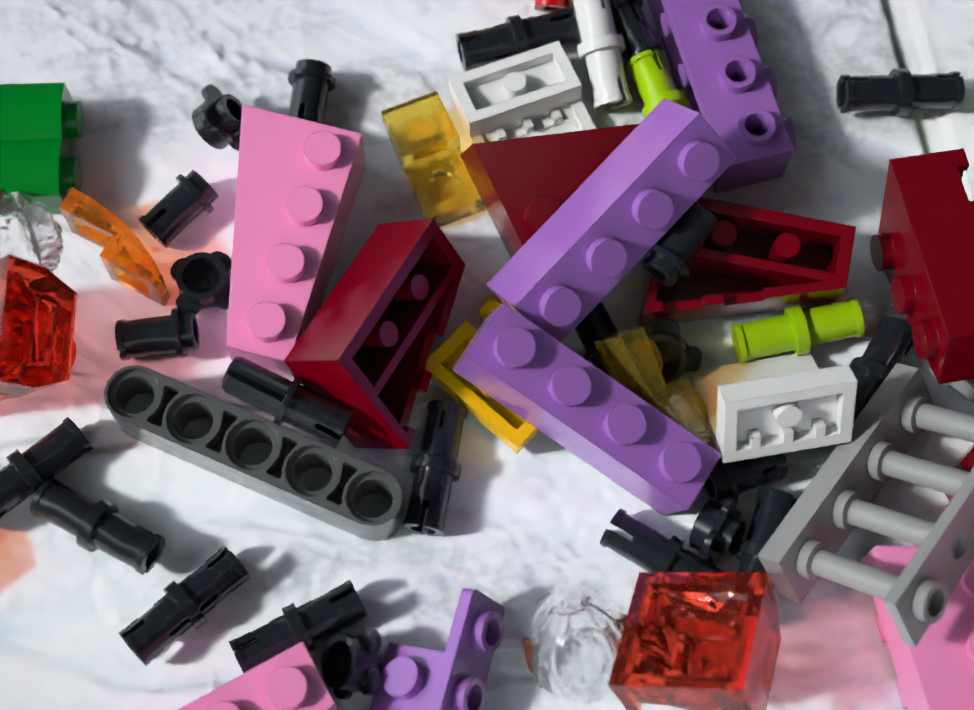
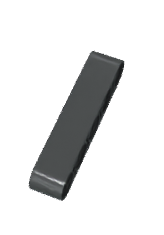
[104,365,405,541]

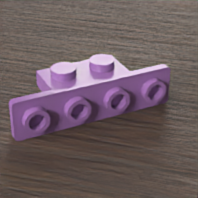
[369,588,505,710]

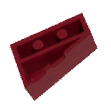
[460,124,639,258]
[870,148,974,384]
[637,197,856,328]
[284,218,465,450]

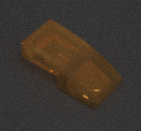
[59,187,171,307]

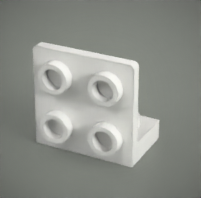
[689,353,857,463]

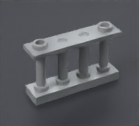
[757,363,974,647]

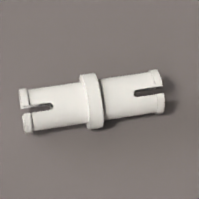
[571,0,633,111]

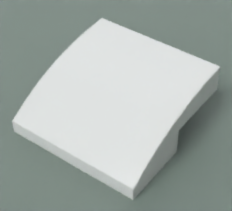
[448,40,596,145]

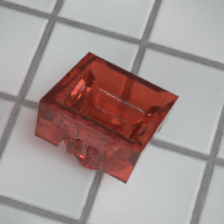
[0,254,77,401]
[608,572,781,710]

